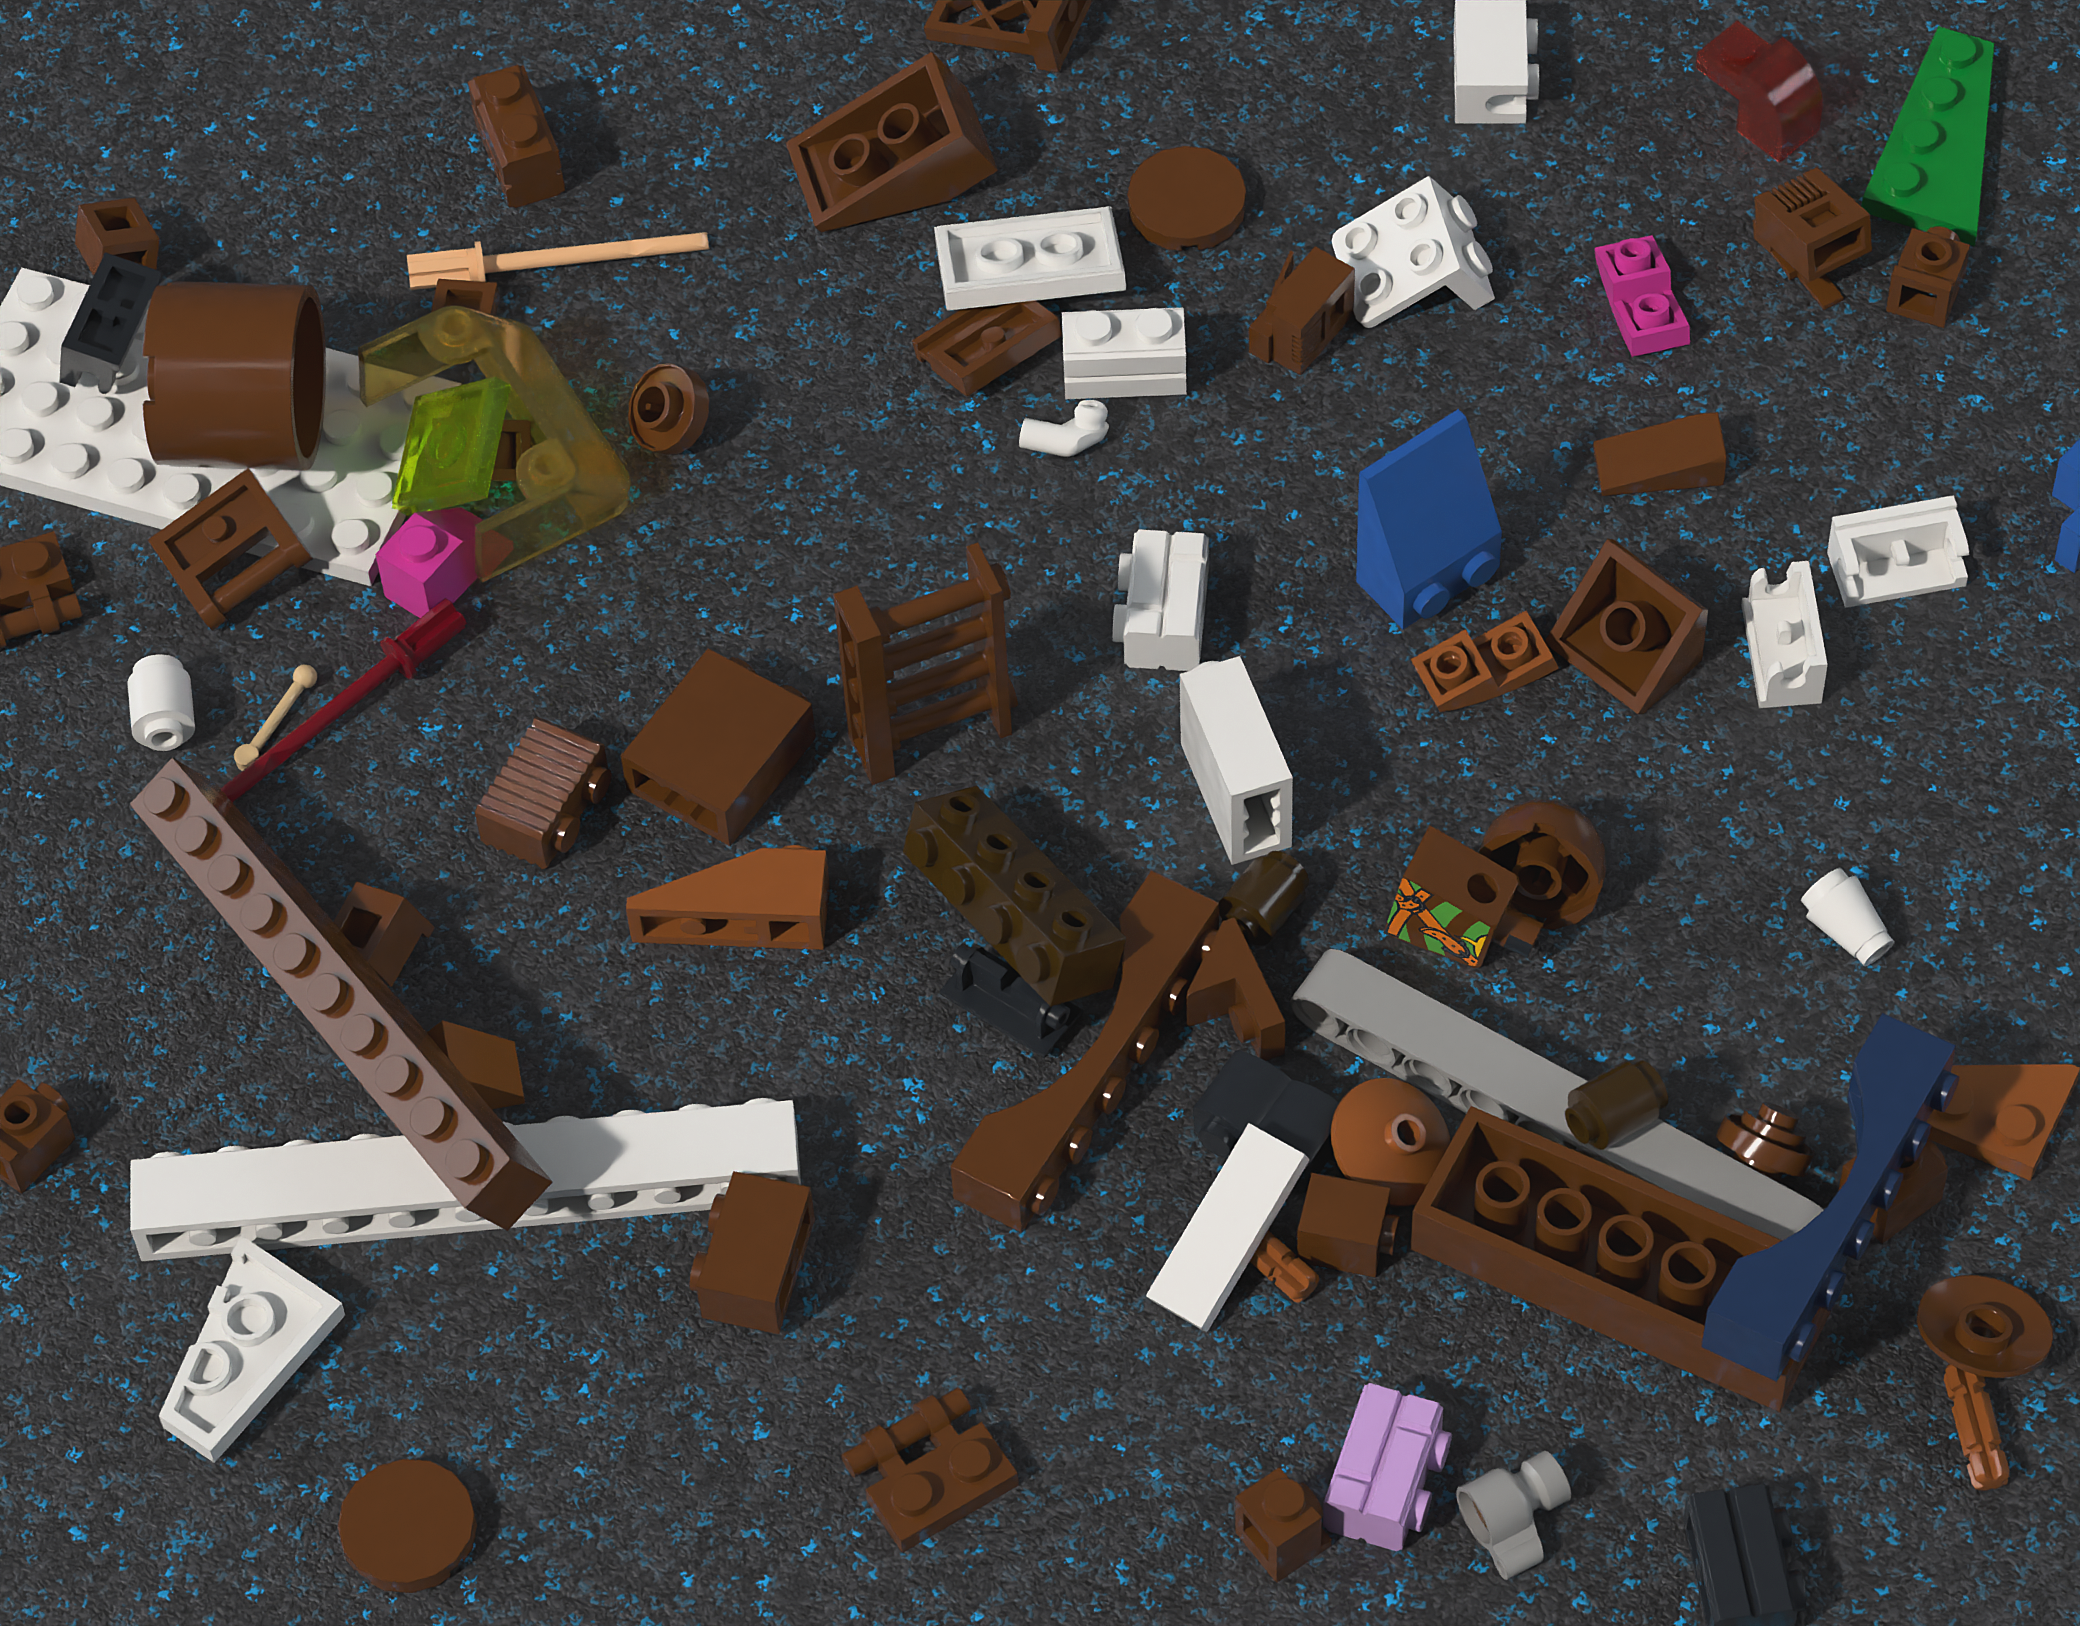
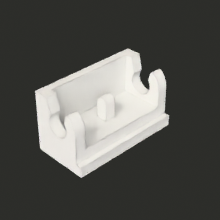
[1827,495,1969,608]
[1741,561,1827,708]

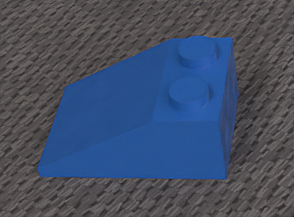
[1356,409,1502,630]

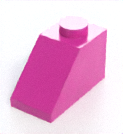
[375,507,510,618]

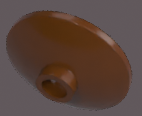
[1917,1275,2053,1378]

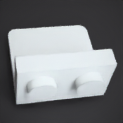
[1332,176,1495,328]

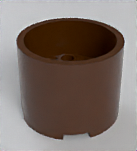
[142,281,326,471]

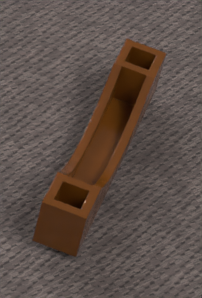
[950,870,1219,1233]

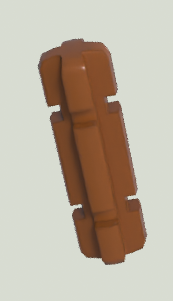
[1249,1230,1320,1303]
[1943,1364,2010,1491]

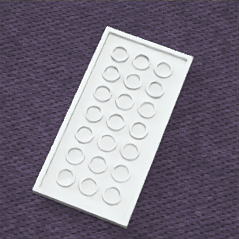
[0,268,464,586]

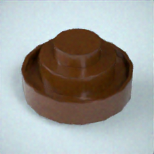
[628,363,709,455]
[1716,1102,1816,1182]

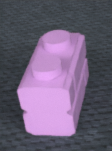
[1323,1383,1452,1551]

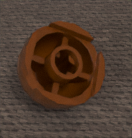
[1478,799,1606,929]

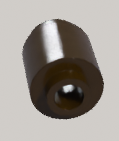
[1219,851,1309,945]
[1565,1060,1668,1150]

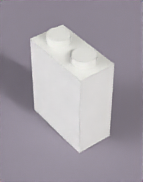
[1180,656,1293,865]

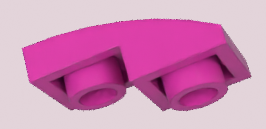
[1595,235,1690,357]

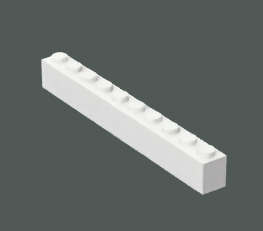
[131,1098,801,1261]

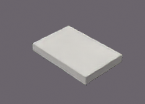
[934,206,1126,311]

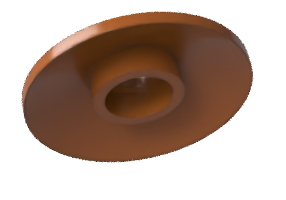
[1331,1078,1451,1208]

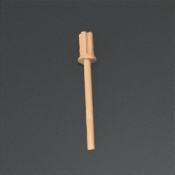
[407,232,709,290]

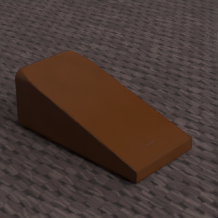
[1593,412,1726,496]

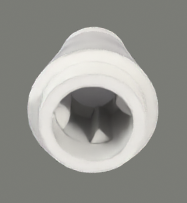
[1801,868,1894,966]

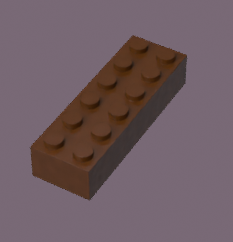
[1411,1106,1835,1412]

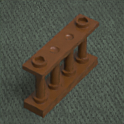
[833,542,1018,785]

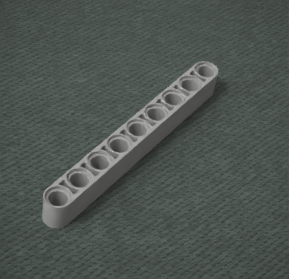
[1289,949,1823,1240]

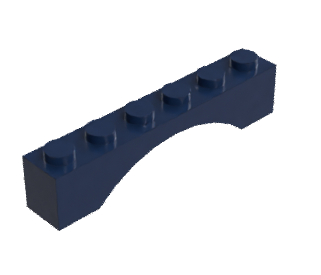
[1702,1013,1959,1382]

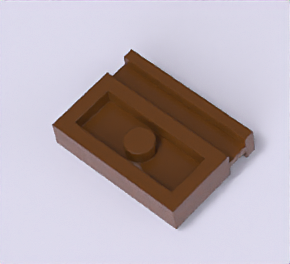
[912,301,1062,397]

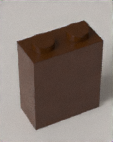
[621,648,816,846]

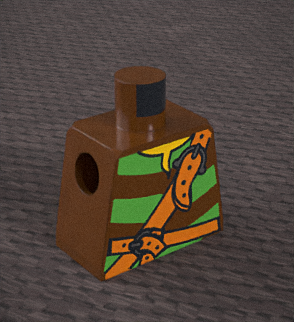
[1383,825,1544,968]

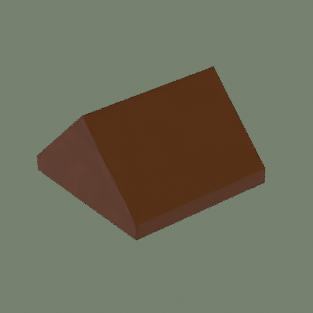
[1544,539,1708,714]

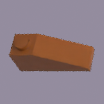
[626,845,830,950]

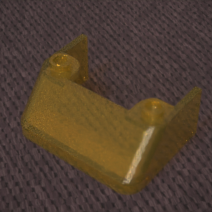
[358,306,630,583]

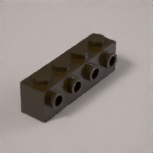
[903,785,1126,1007]

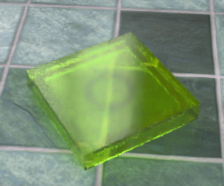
[392,377,511,516]

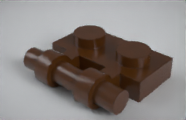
[0,531,83,649]
[841,1387,1019,1553]

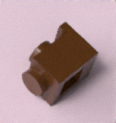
[75,197,159,276]
[1886,226,1970,328]
[333,881,435,987]
[0,1079,75,1194]
[1235,1467,1332,1583]

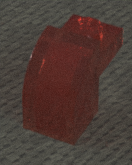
[1695,20,1823,163]

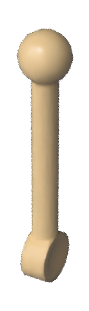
[234,664,317,771]

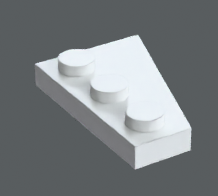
[159,1234,345,1463]

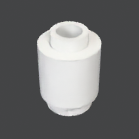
[127,654,195,751]

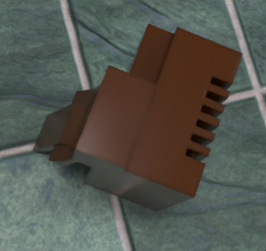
[1753,167,1872,310]
[1249,246,1355,376]

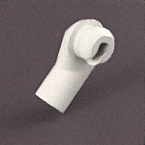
[1019,400,1109,457]

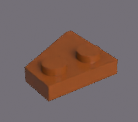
[1927,1064,2080,1181]

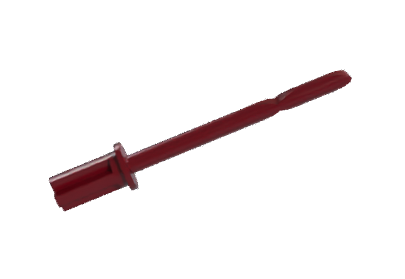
[220,598,467,803]

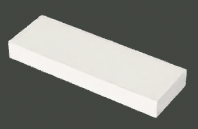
[1146,1124,1310,1332]

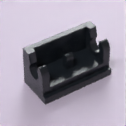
[59,252,162,394]

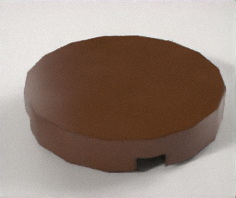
[1127,146,1246,251]
[338,1459,477,1593]

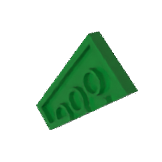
[1861,26,1994,247]

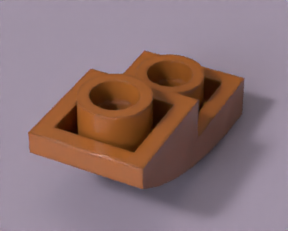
[1411,610,1559,712]

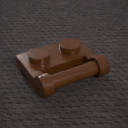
[148,468,314,631]

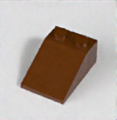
[786,52,998,232]

